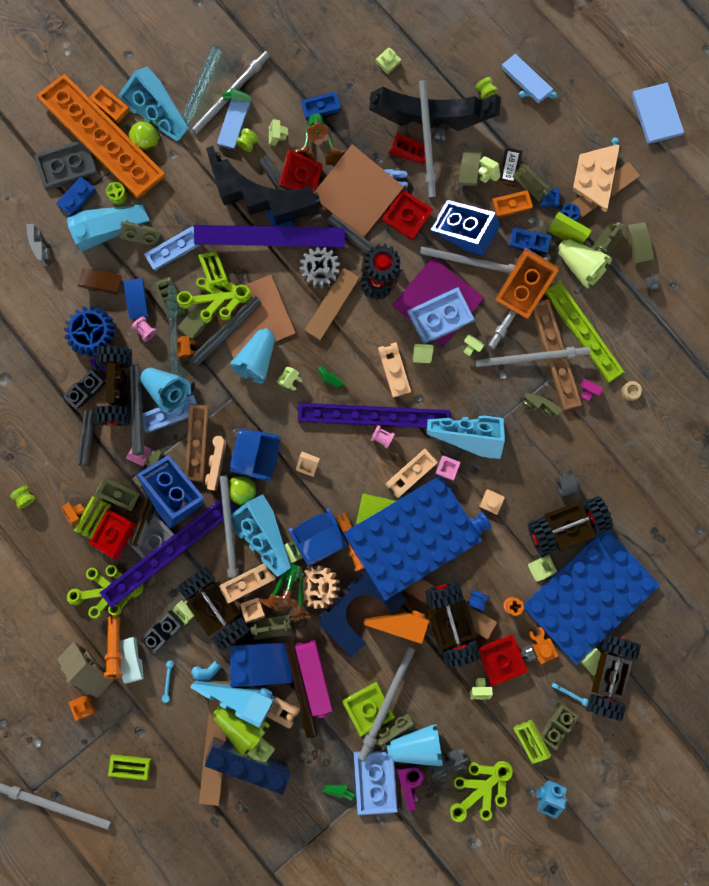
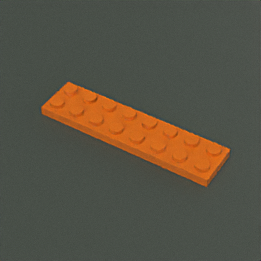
[36,74,166,199]

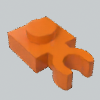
[528,626,558,664]

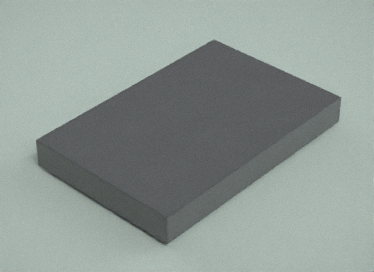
[34,141,99,191]

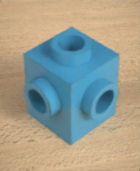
[537,780,568,819]

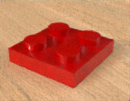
[278,150,323,192]
[382,189,433,241]
[89,509,136,560]
[478,634,528,686]

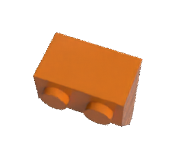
[495,248,559,319]
[363,610,429,644]

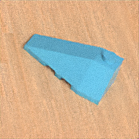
[117,66,189,141]
[67,204,150,252]
[427,416,505,459]
[231,495,291,577]
[190,681,276,727]

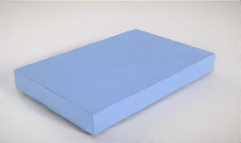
[631,82,684,144]
[407,287,475,344]
[354,750,398,815]

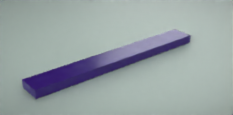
[194,225,345,248]
[298,403,451,429]
[99,498,238,608]

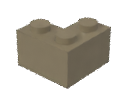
[57,642,114,698]

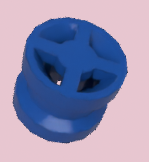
[560,203,580,221]
[469,512,492,536]
[467,589,490,611]

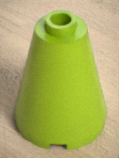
[213,705,270,757]

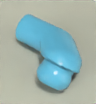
[191,661,222,681]

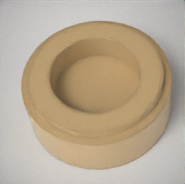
[621,381,642,401]

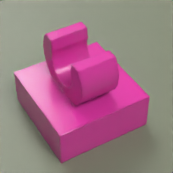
[580,378,603,401]

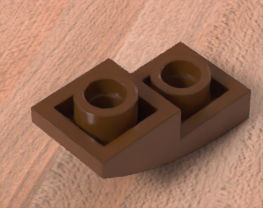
[78,268,122,295]

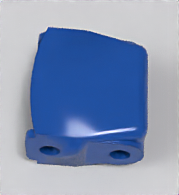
[230,429,281,482]
[288,508,348,567]

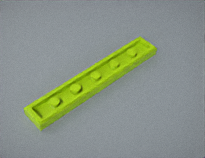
[544,281,624,384]

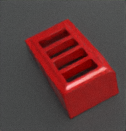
[388,132,426,165]

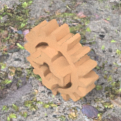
[298,566,340,609]

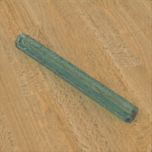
[181,45,222,128]

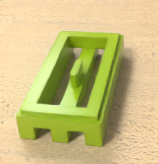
[198,250,228,289]
[74,496,111,539]
[513,719,551,764]
[108,754,152,781]

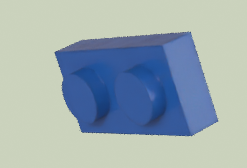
[301,91,341,121]
[56,177,96,216]

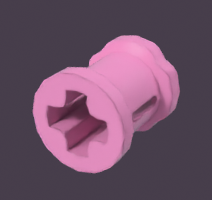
[131,316,157,342]
[371,425,395,449]

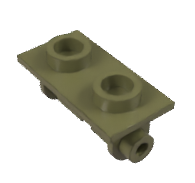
[512,163,551,202]
[119,220,161,247]
[592,222,625,255]
[251,615,292,640]
[376,714,417,750]

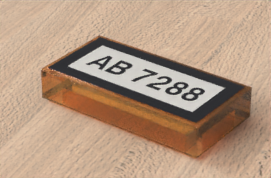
[497,147,523,187]

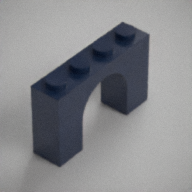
[318,569,407,657]
[205,737,291,795]

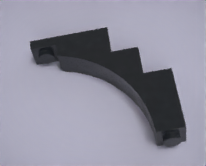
[369,87,501,131]
[206,146,321,225]

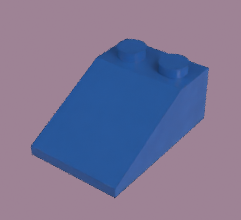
[430,200,500,256]
[136,455,204,528]
[230,642,292,687]

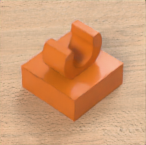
[175,336,197,359]
[62,502,85,527]
[68,695,96,721]

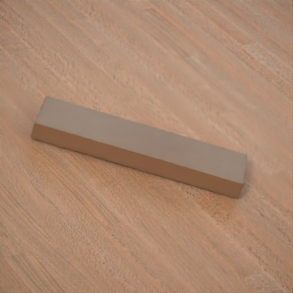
[571,162,640,219]
[304,268,360,341]
[185,404,209,482]

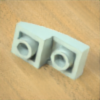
[120,637,144,684]

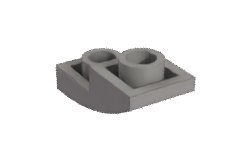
[26,224,50,266]

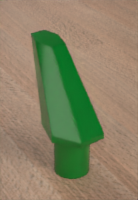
[222,88,252,102]
[317,365,345,388]
[322,785,355,801]

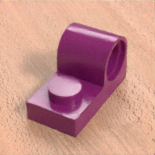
[396,764,423,812]

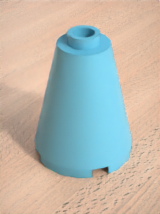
[230,328,275,383]
[140,368,191,413]
[387,724,443,766]

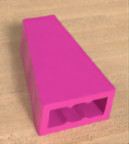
[295,638,332,718]

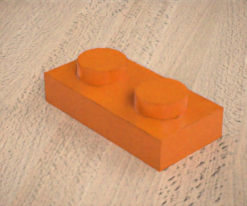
[89,84,130,123]
[491,190,533,218]

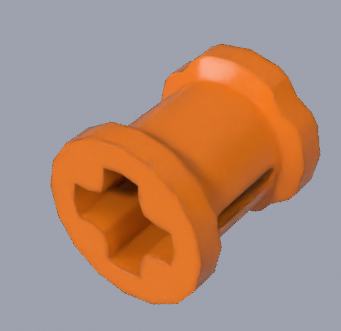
[503,597,524,616]

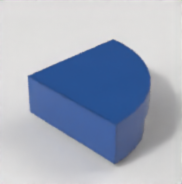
[540,188,560,208]

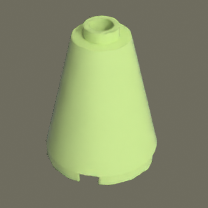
[558,239,612,288]

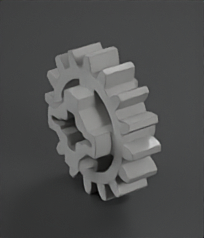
[299,247,340,288]

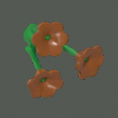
[294,113,345,166]
[259,564,312,619]

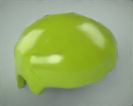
[129,121,160,151]
[228,475,256,506]

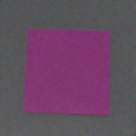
[392,257,484,347]

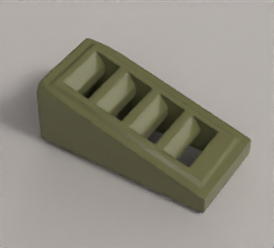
[153,277,186,321]

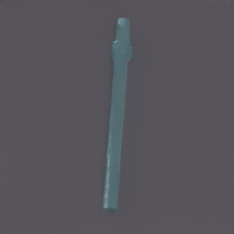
[166,285,179,376]

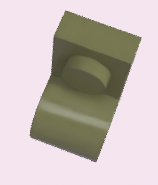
[94,476,140,511]

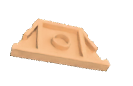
[572,145,620,212]

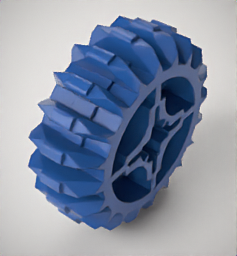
[64,305,117,357]

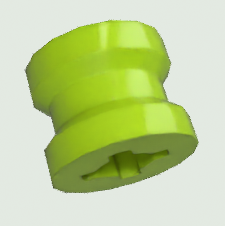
[475,77,498,100]
[236,128,259,152]
[106,182,128,205]
[10,485,36,509]

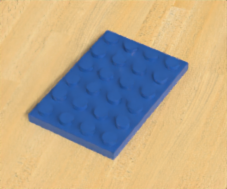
[343,476,482,601]
[524,530,660,665]

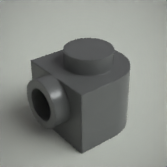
[555,471,580,497]

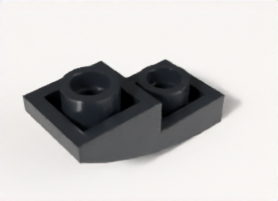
[63,369,107,410]
[140,610,184,654]

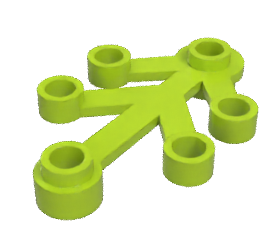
[177,275,251,323]
[67,565,144,619]
[450,761,513,822]

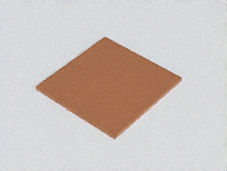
[314,144,404,237]
[210,275,296,359]

